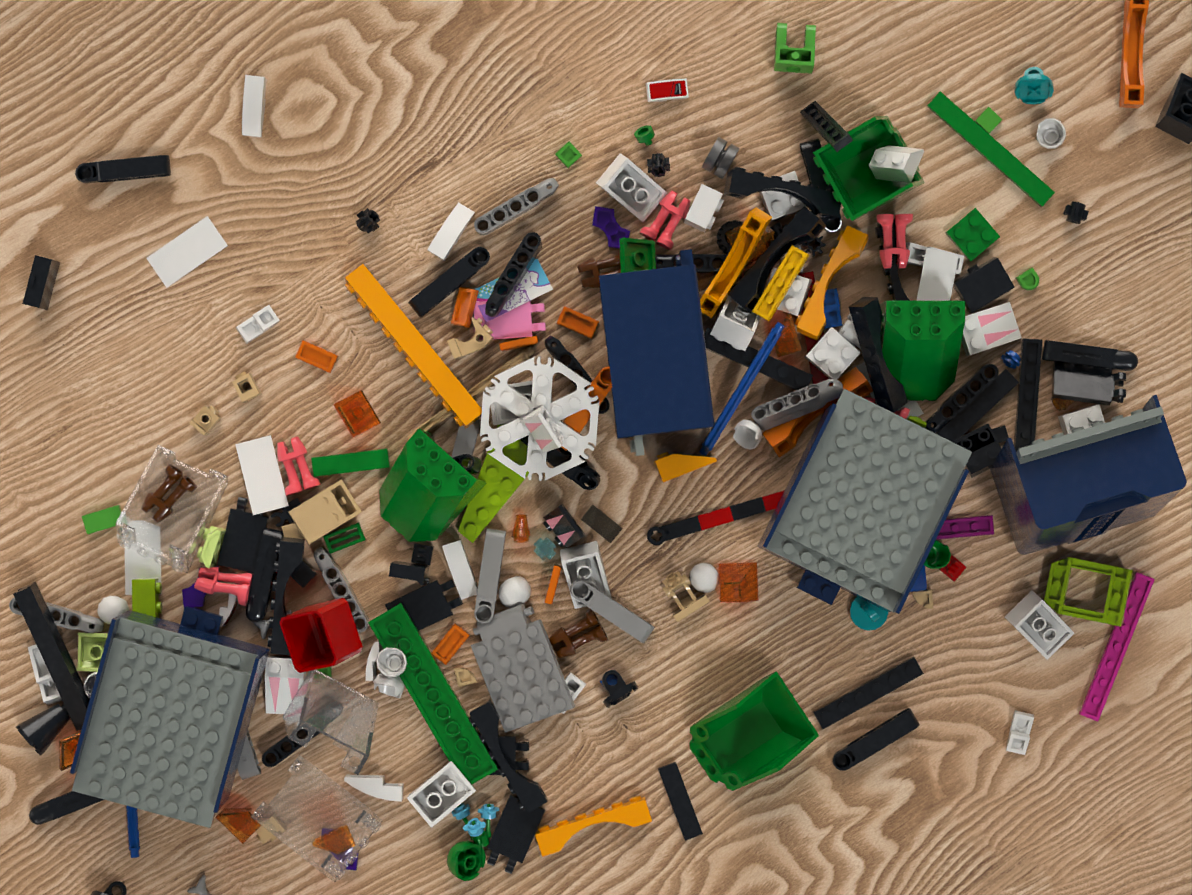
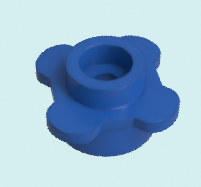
[1001,350,1021,369]

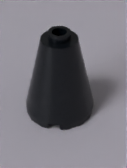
[16,704,70,756]

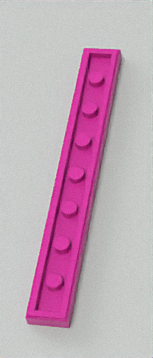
[1079,572,1155,722]

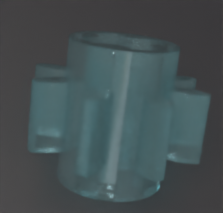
[533,537,557,561]

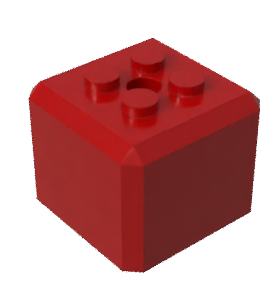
[280,598,363,673]

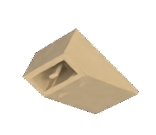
[288,479,361,545]

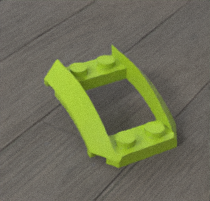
[1044,557,1133,627]

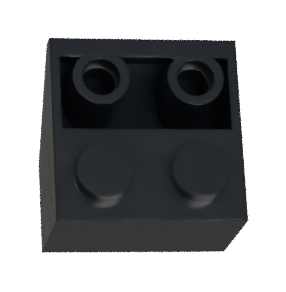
[954,424,1002,478]

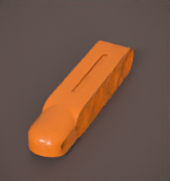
[561,366,612,451]

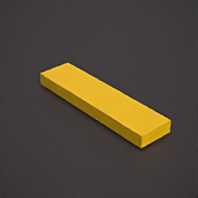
[752,245,810,322]

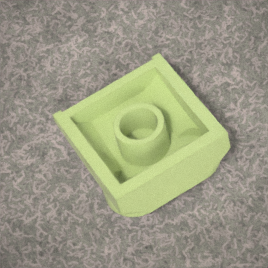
[197,526,226,568]
[76,632,108,672]

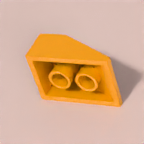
[654,452,717,483]

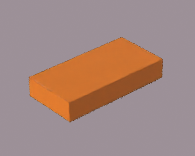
[451,287,479,328]
[556,306,599,339]
[499,335,539,352]
[295,340,338,373]
[545,564,562,604]
[432,623,470,665]

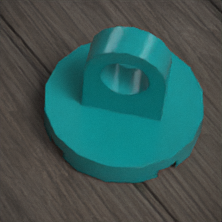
[1014,67,1054,105]
[850,596,888,631]

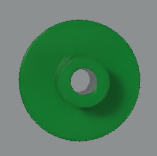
[634,125,655,146]

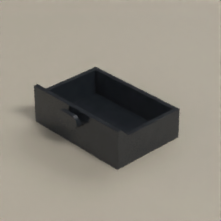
[22,255,60,310]
[953,257,1015,313]
[389,561,430,586]

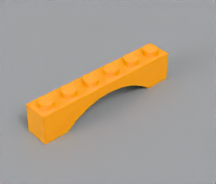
[700,207,772,318]
[795,225,868,341]
[535,795,652,857]

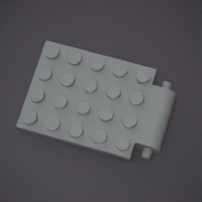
[471,604,575,733]

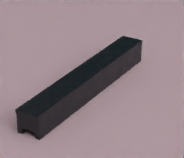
[13,581,90,731]

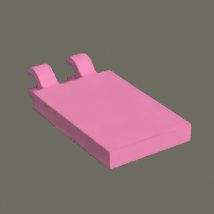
[474,301,546,340]

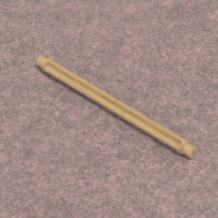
[407,346,535,440]

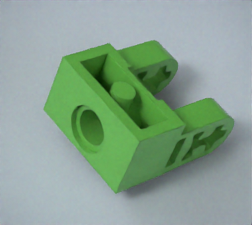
[774,23,816,74]

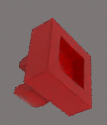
[939,555,967,582]

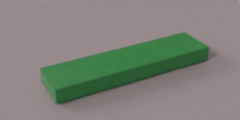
[311,449,390,477]

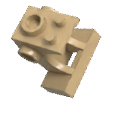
[447,317,494,360]
[662,571,710,623]

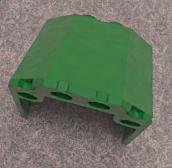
[813,116,924,221]
[880,301,965,401]
[379,428,487,542]
[690,671,819,791]

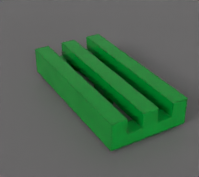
[323,522,366,554]

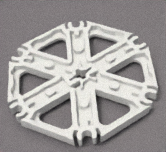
[480,356,600,481]

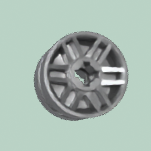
[702,137,740,179]

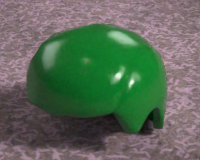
[924,540,951,569]

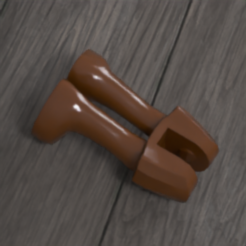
[577,252,621,288]
[141,464,197,523]
[549,609,608,658]

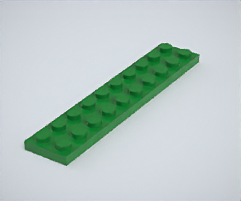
[368,603,498,785]

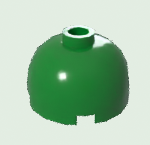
[446,841,486,881]

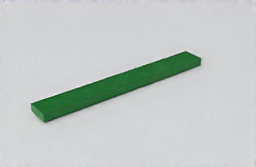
[927,91,1055,207]

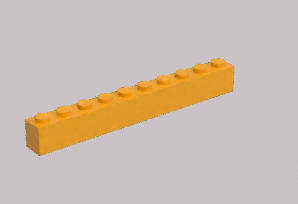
[345,264,482,429]

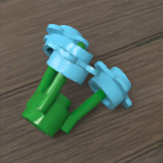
[451,803,500,848]

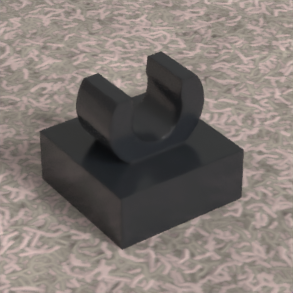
[411,543,434,566]

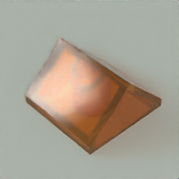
[333,390,381,438]

